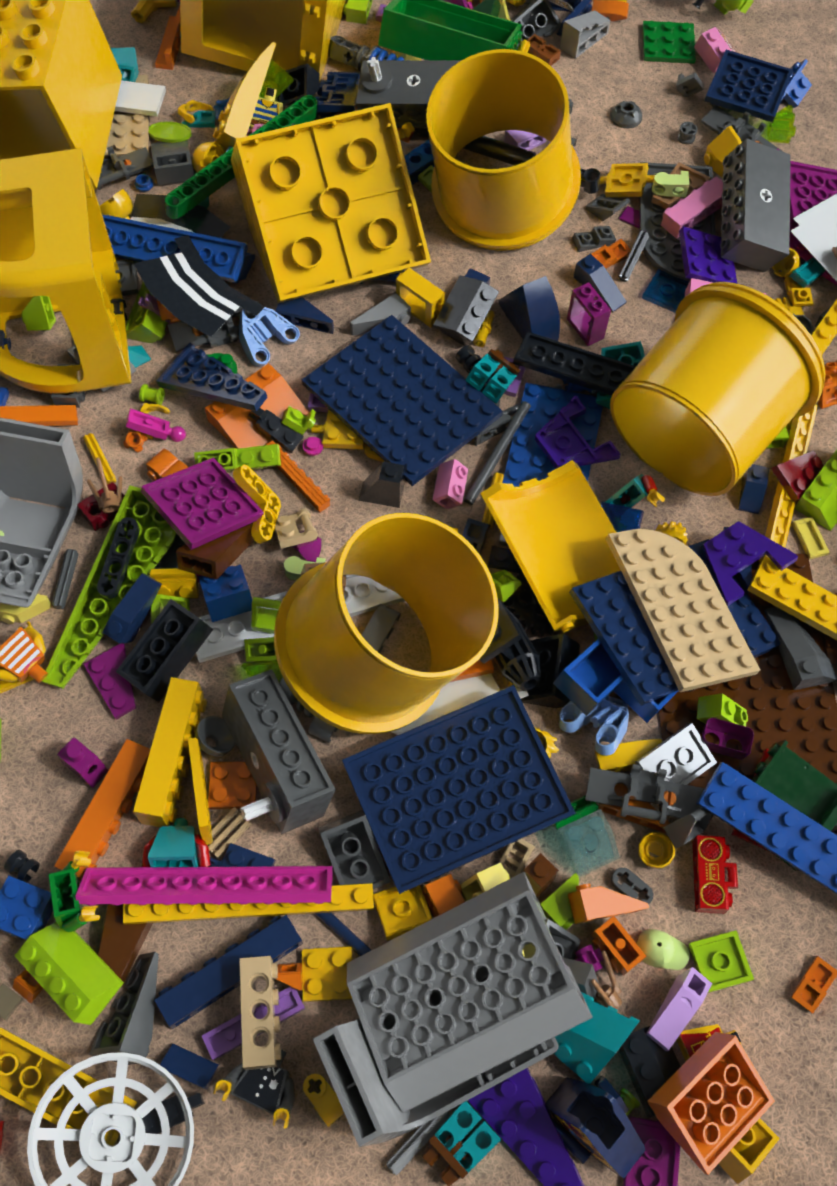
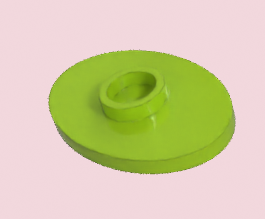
[148,121,192,143]

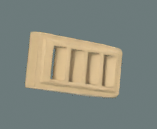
[499,839,535,877]

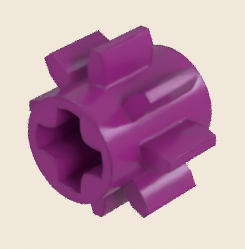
[575,945,604,973]

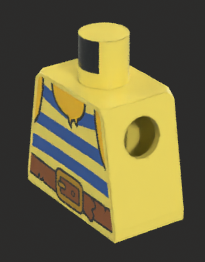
[250,87,283,127]

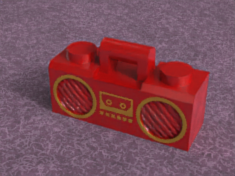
[692,835,738,914]

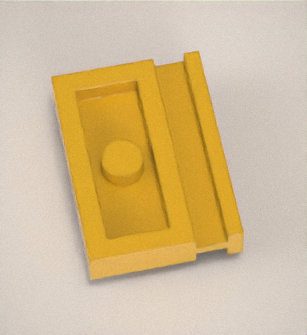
[150,568,199,598]

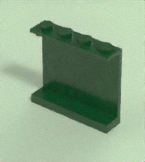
[752,740,837,871]

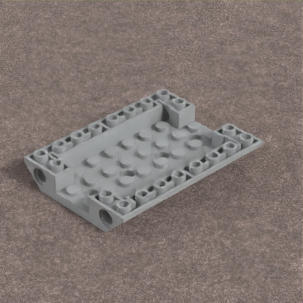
[347,872,593,1112]

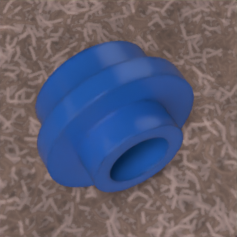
[134,174,153,192]

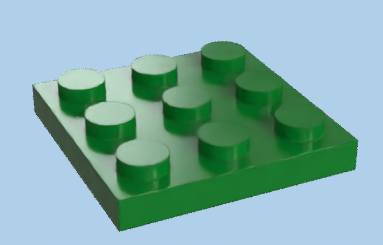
[642,21,696,64]

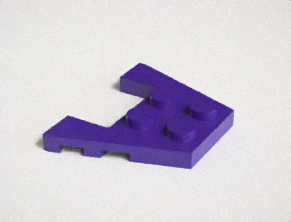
[534,396,621,469]
[703,521,798,606]

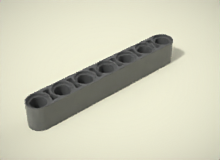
[308,604,401,743]

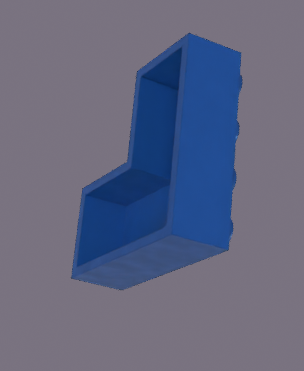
[553,639,679,723]

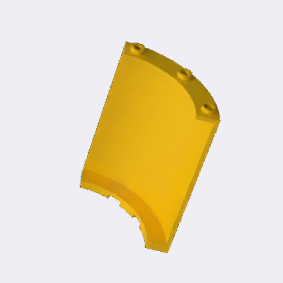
[480,460,621,633]

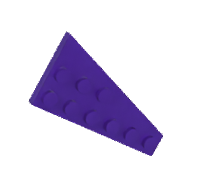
[468,1068,585,1186]

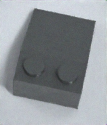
[319,810,391,889]

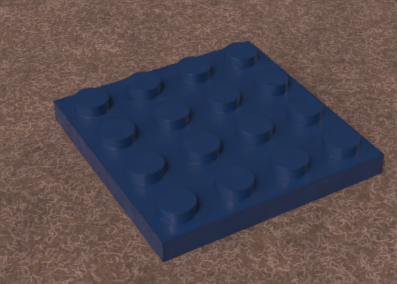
[704,49,793,123]

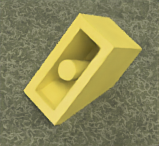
[0,594,52,624]

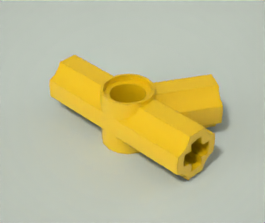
[131,0,176,23]

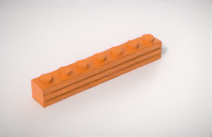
[266,441,330,513]

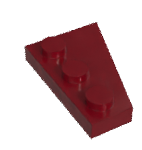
[771,450,824,502]

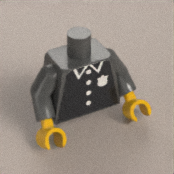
[213,1050,295,1129]

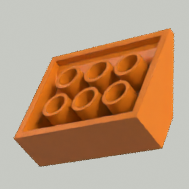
[205,363,309,449]
[647,1032,775,1175]

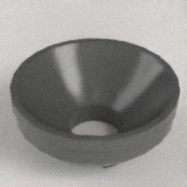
[610,101,642,129]
[195,716,236,756]

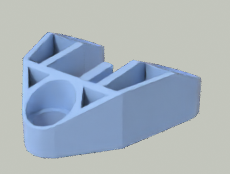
[239,307,300,367]
[559,696,629,756]

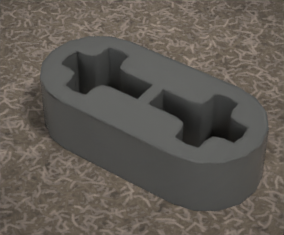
[611,868,654,905]

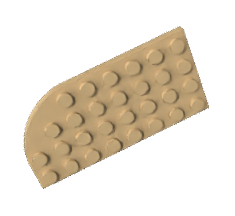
[606,529,760,692]

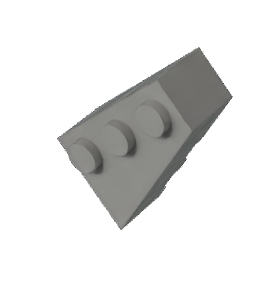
[560,10,610,59]

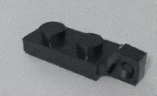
[249,408,304,453]
[142,1092,205,1134]

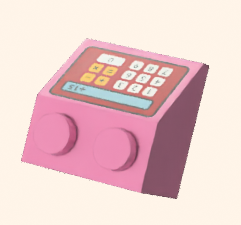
[694,27,735,73]

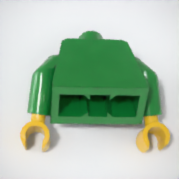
[49,851,100,932]

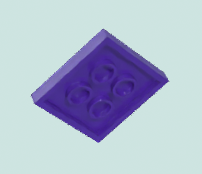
[679,226,737,284]

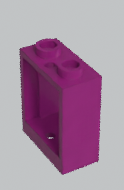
[567,283,611,346]

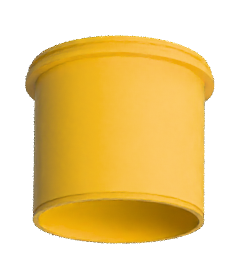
[426,49,581,251]
[610,282,825,496]
[274,513,498,734]

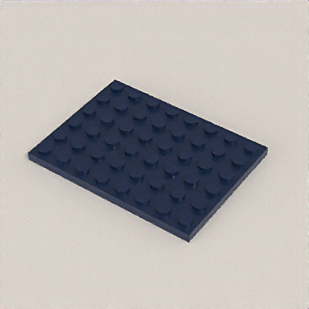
[302,315,503,486]
[569,539,780,706]
[342,685,576,894]

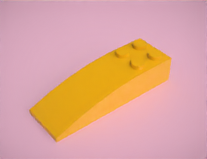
[212,42,276,151]
[0,1027,137,1146]

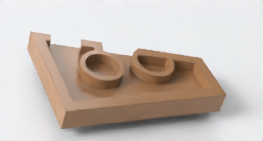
[651,162,711,209]

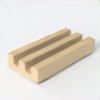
[207,807,252,859]

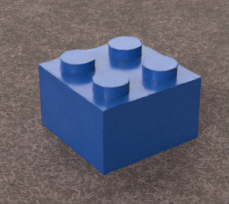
[198,564,252,622]
[0,875,53,941]

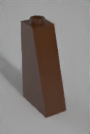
[176,523,254,580]
[98,904,153,985]

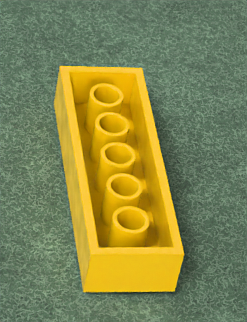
[133,677,207,827]

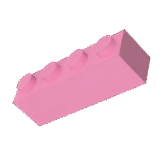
[661,176,723,239]

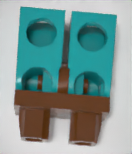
[465,349,521,404]
[422,1101,501,1186]

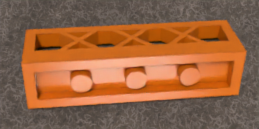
[155,5,181,70]

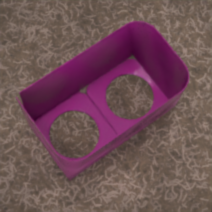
[701,718,754,760]

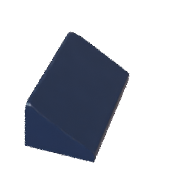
[160,1044,219,1090]

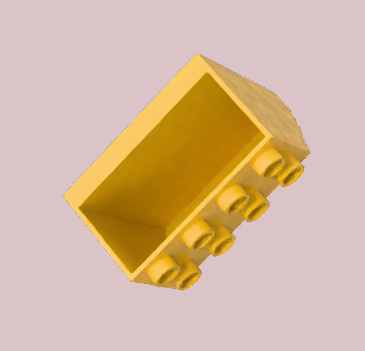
[231,103,431,303]

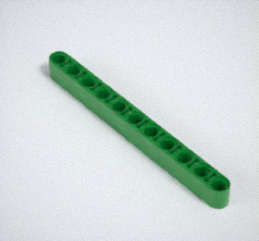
[165,95,317,219]

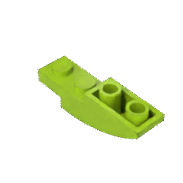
[194,444,281,472]

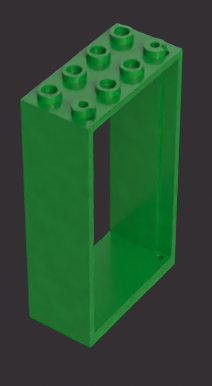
[378,0,523,61]

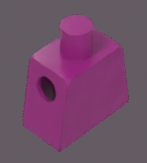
[57,737,109,789]

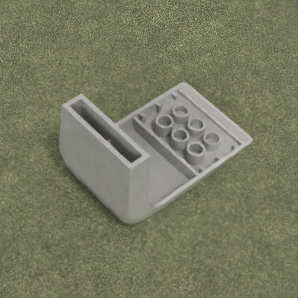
[0,418,83,608]
[313,967,558,1147]

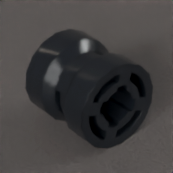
[456,345,482,373]
[4,849,40,883]

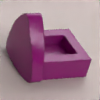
[292,530,322,562]

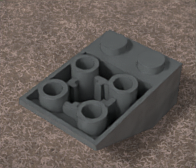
[151,140,194,186]

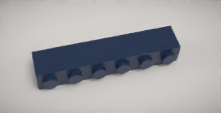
[155,915,303,1029]

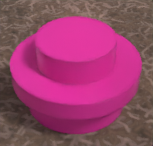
[303,437,323,456]

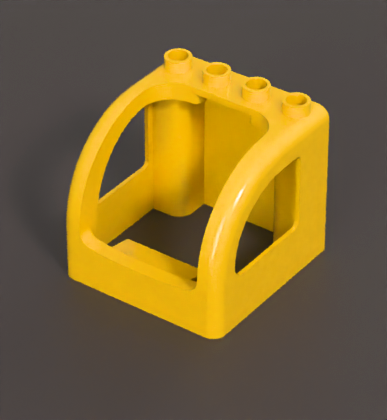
[0,148,132,394]

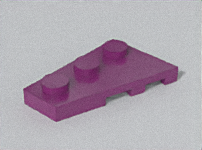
[83,643,136,720]

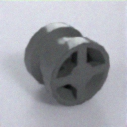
[677,122,698,145]

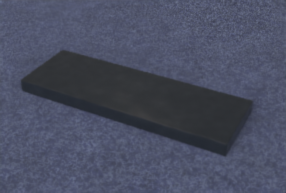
[513,331,636,396]

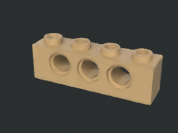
[240,956,281,1070]

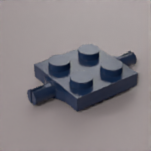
[208,843,276,867]

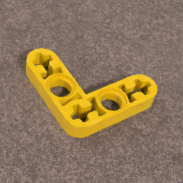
[233,464,281,544]

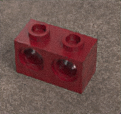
[77,482,125,531]

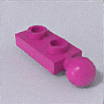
[126,408,186,442]

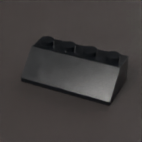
[116,599,213,703]

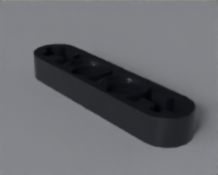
[97,517,140,599]

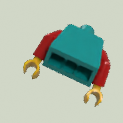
[605,474,665,532]
[141,818,211,867]

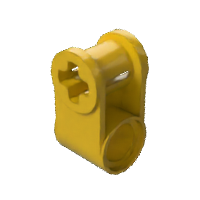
[303,1074,344,1127]

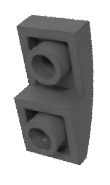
[572,226,616,252]

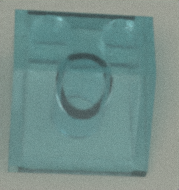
[555,809,620,878]

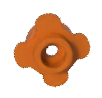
[123,429,147,452]

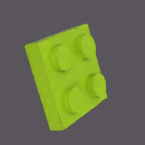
[688,930,754,993]

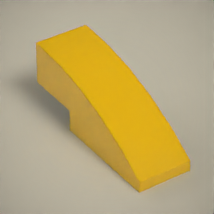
[595,739,662,772]

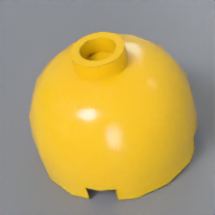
[192,142,226,173]
[99,189,133,220]

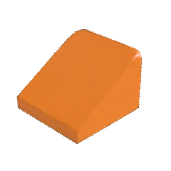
[277,963,303,990]
[12,969,43,1003]

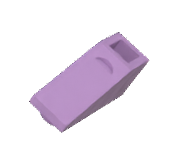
[646,967,712,1051]

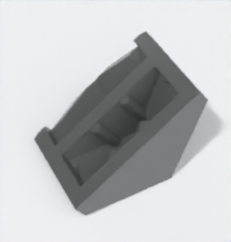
[586,194,630,221]

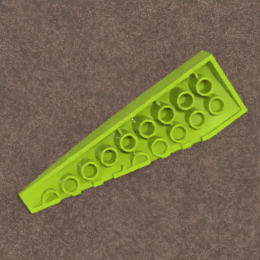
[42,485,177,689]

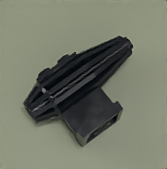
[480,599,541,691]

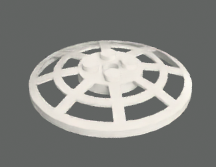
[27,1052,194,1186]

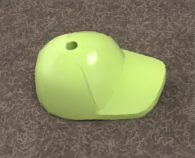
[637,929,690,970]

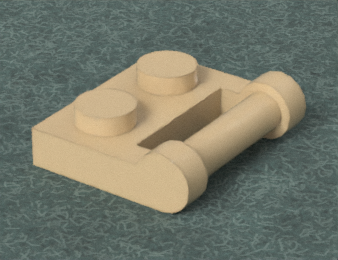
[274,509,318,549]

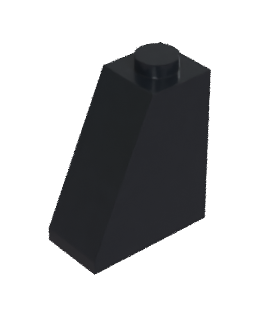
[359,461,404,508]

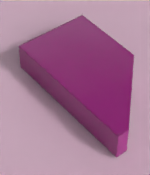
[619,206,640,229]

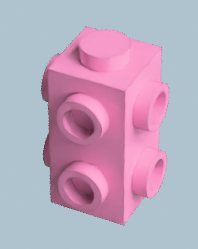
[432,459,468,509]

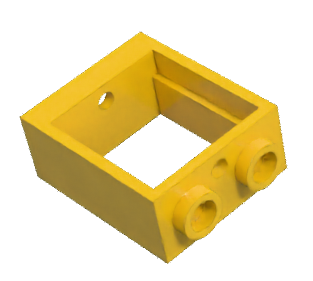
[396,267,445,328]

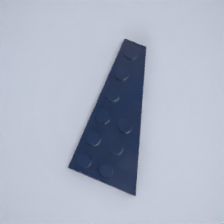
[156,342,268,411]

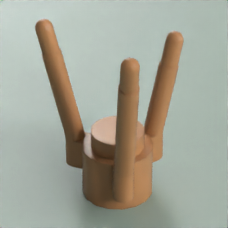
[87,457,122,513]
[591,950,622,1009]

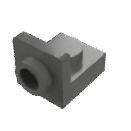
[676,72,704,97]

